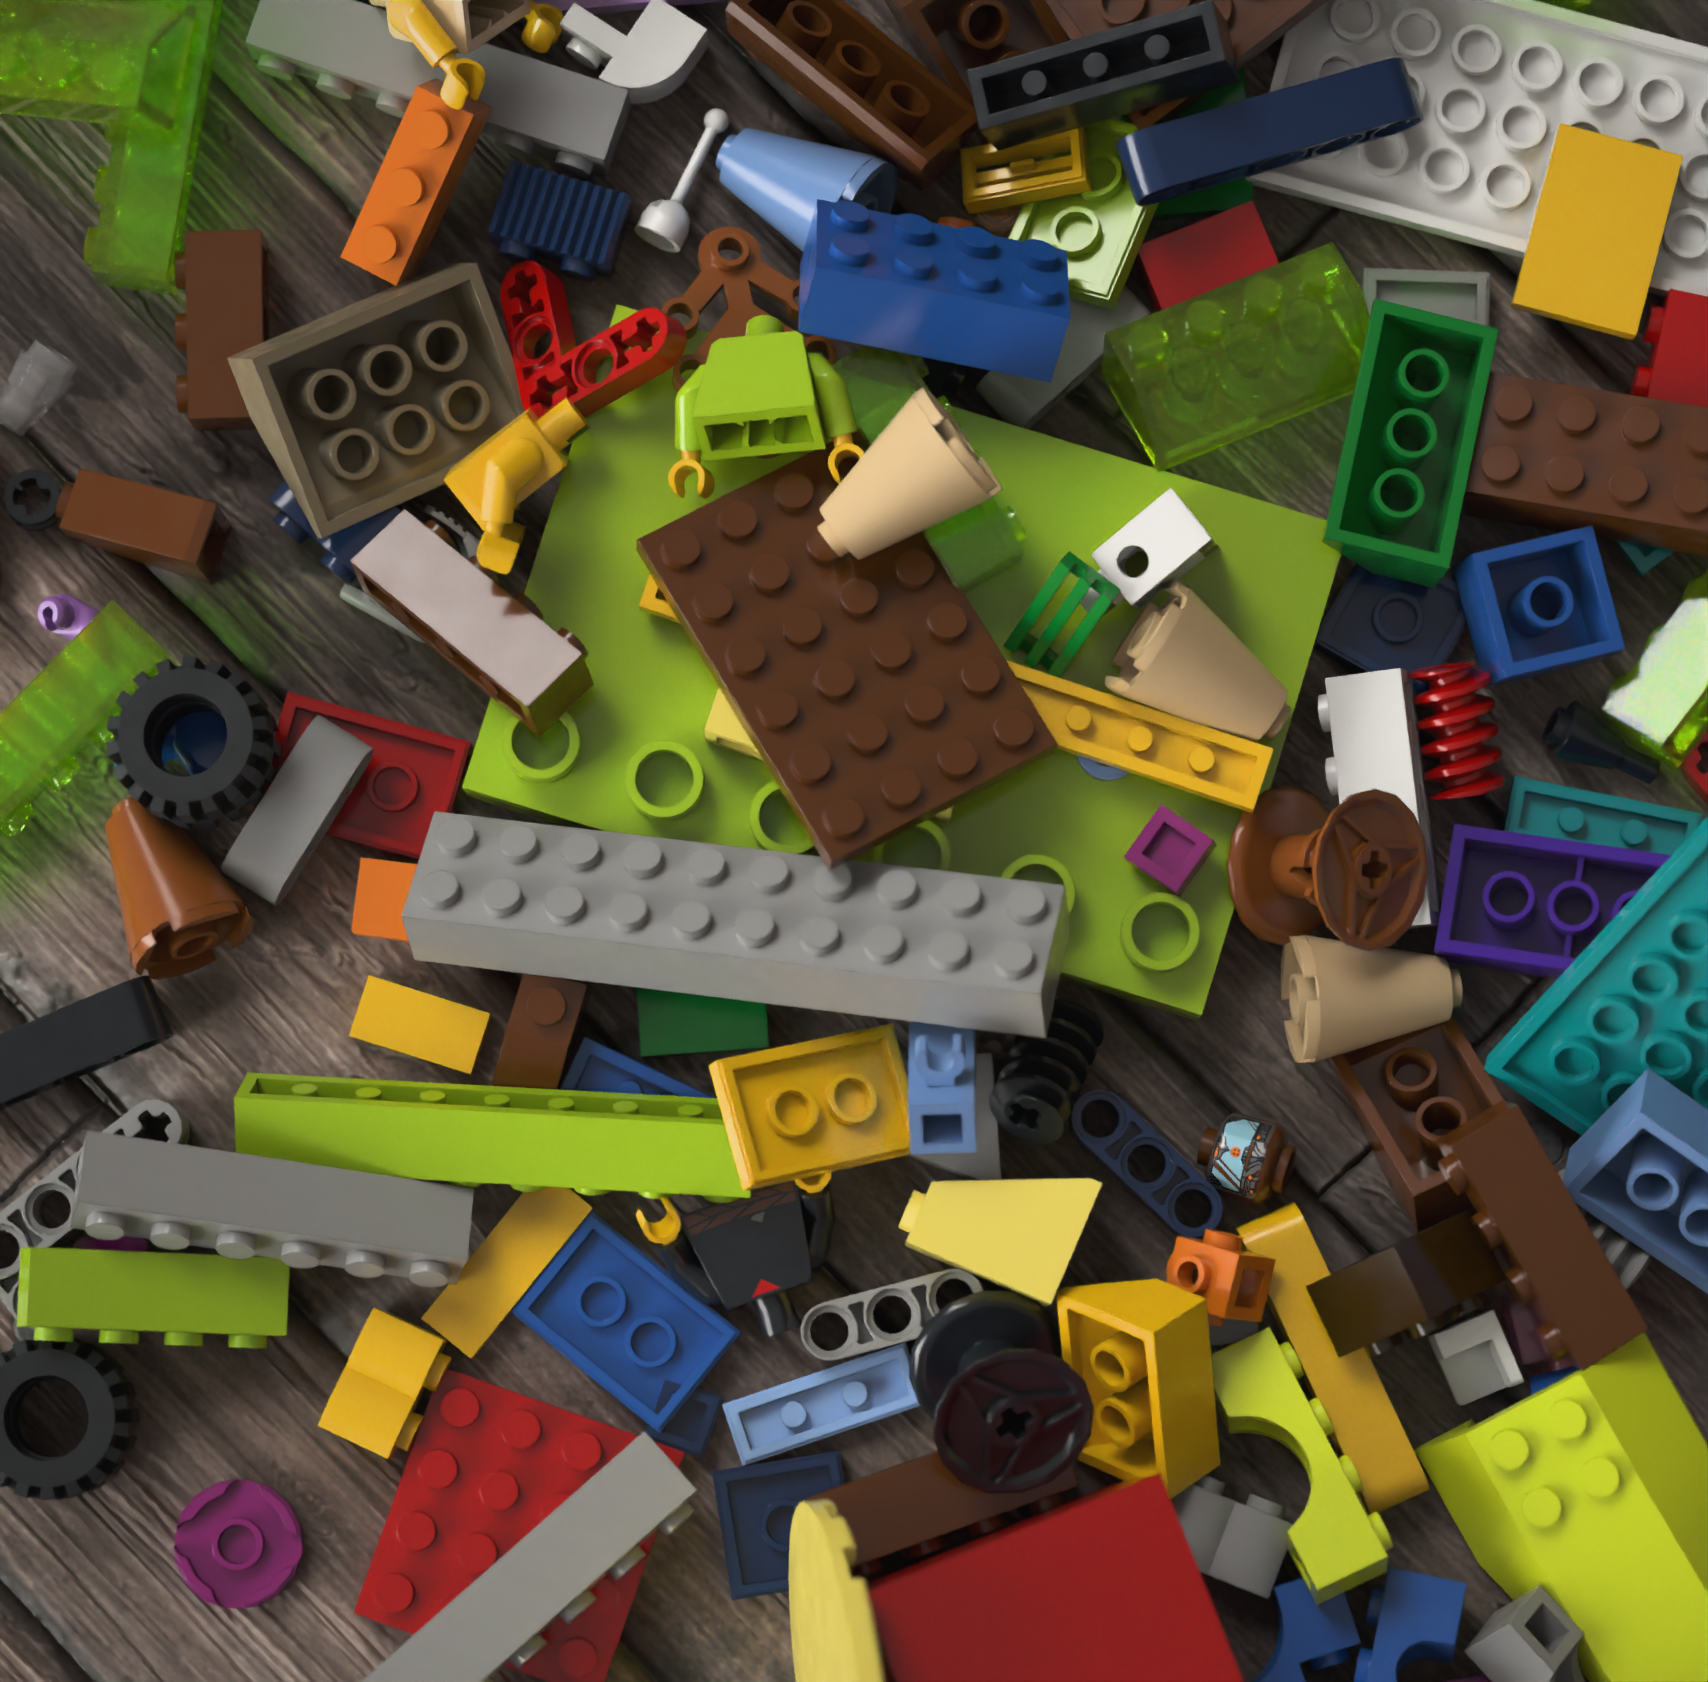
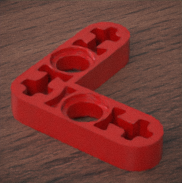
[500,260,687,418]

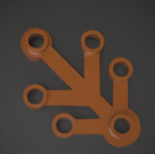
[661,227,837,459]

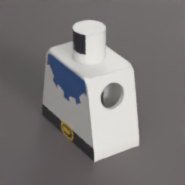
[1080,488,1219,616]

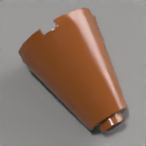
[105,797,254,980]

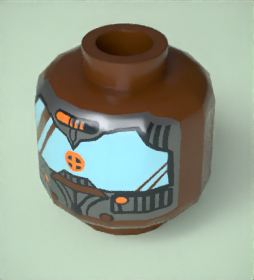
[1197,1113,1297,1205]

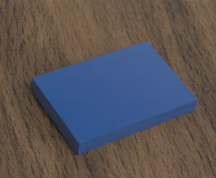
[510,1211,742,1433]

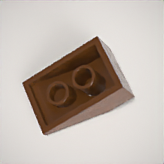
[884,0,1069,145]
[1328,1015,1505,1233]

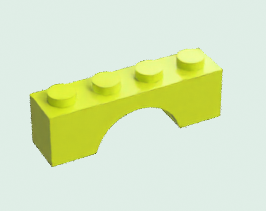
[1211,1327,1393,1605]

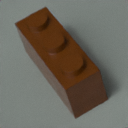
[174,229,270,431]

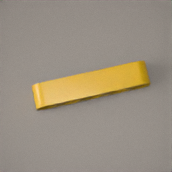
[1235,1202,1429,1515]

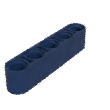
[1116,57,1424,206]

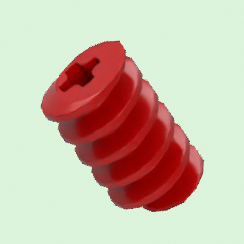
[1409,662,1506,799]

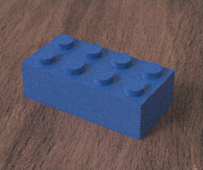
[798,199,1070,383]

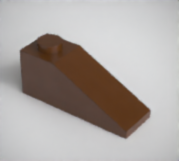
[491,973,591,1090]

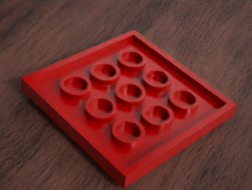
[353,1369,685,1682]

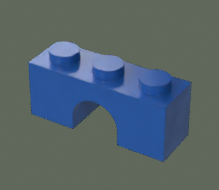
[1354,1567,1467,1682]

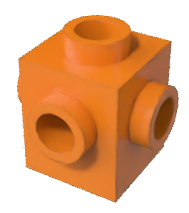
[1166,1228,1276,1327]

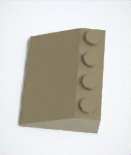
[227,263,525,538]

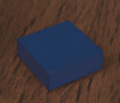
[644,1380,725,1459]

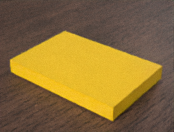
[1510,123,1683,340]
[709,1023,911,1191]

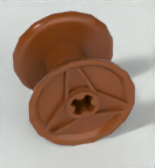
[1227,785,1428,952]

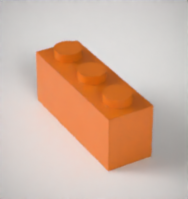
[340,78,492,286]

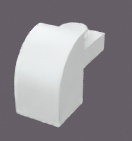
[560,0,709,104]

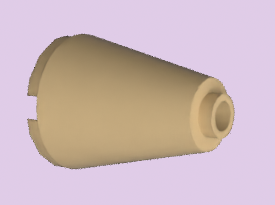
[817,387,1003,560]
[1104,578,1291,742]
[1281,935,1463,1063]

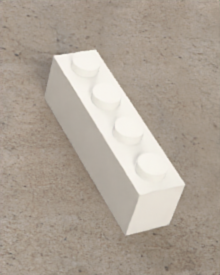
[1318,668,1441,929]

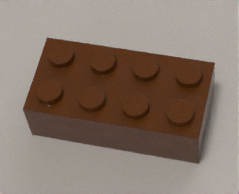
[1464,372,1708,556]

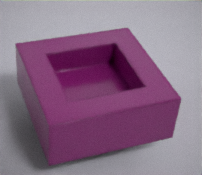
[1124,804,1217,897]

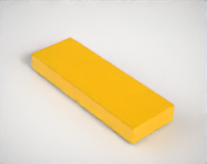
[421,1187,594,1359]

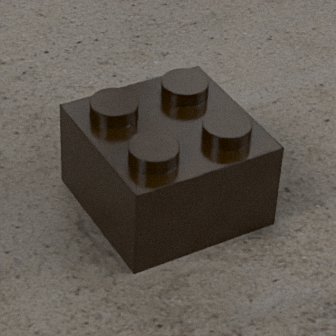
[1306,1208,1505,1358]

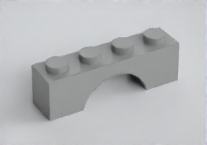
[1464,1585,1585,1682]

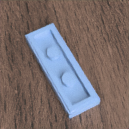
[722,1342,921,1466]

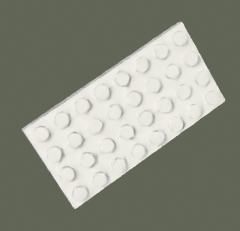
[1245,0,1708,297]

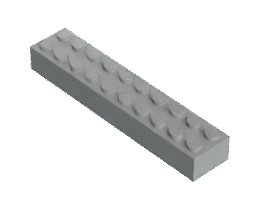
[401,811,1070,1038]

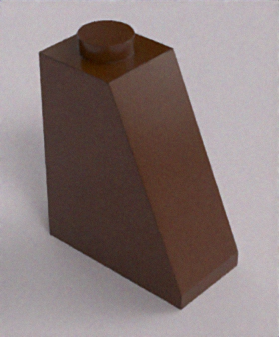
[55,468,232,585]

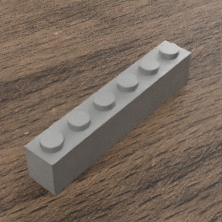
[245,0,631,177]
[70,1130,474,1287]
[361,1431,697,1682]

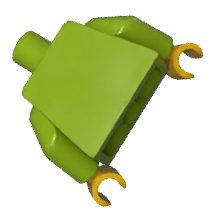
[668,315,864,499]

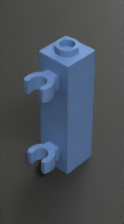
[908,1021,977,1154]

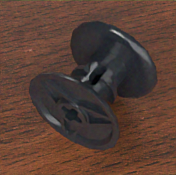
[909,1291,1094,1493]

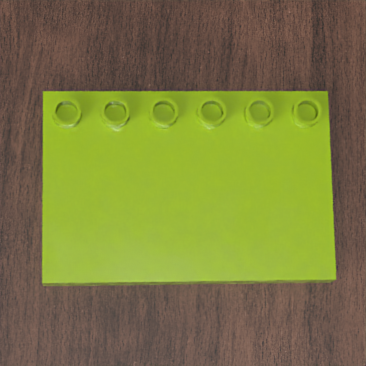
[462,304,1341,1021]

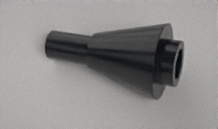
[1543,700,1660,784]

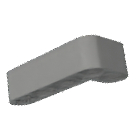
[0,1099,190,1329]

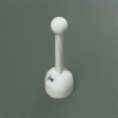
[635,108,729,253]

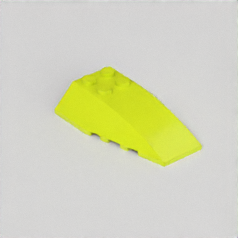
[1415,1332,1708,1682]

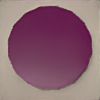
[174,1479,304,1609]

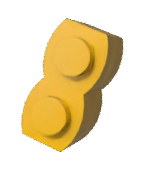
[318,1307,452,1459]

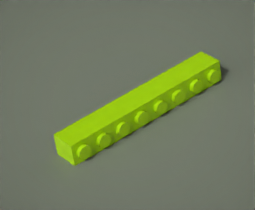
[234,1072,753,1203]

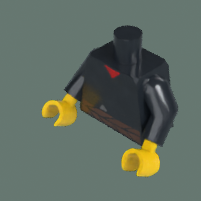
[636,1172,836,1339]

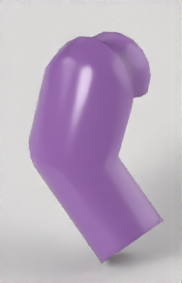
[37,594,115,675]

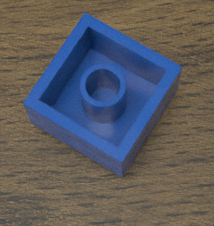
[1452,525,1626,689]

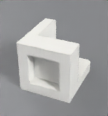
[1427,1310,1524,1405]

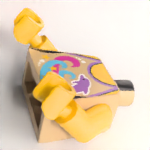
[369,0,564,109]

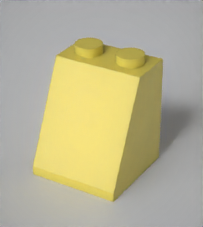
[898,1178,1102,1307]

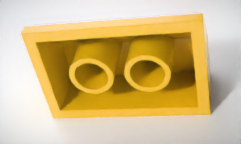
[1056,1279,1221,1499]

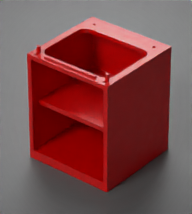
[866,1473,1244,1682]

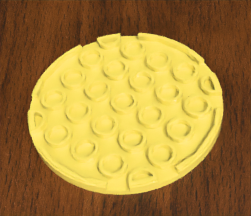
[789,1499,884,1682]

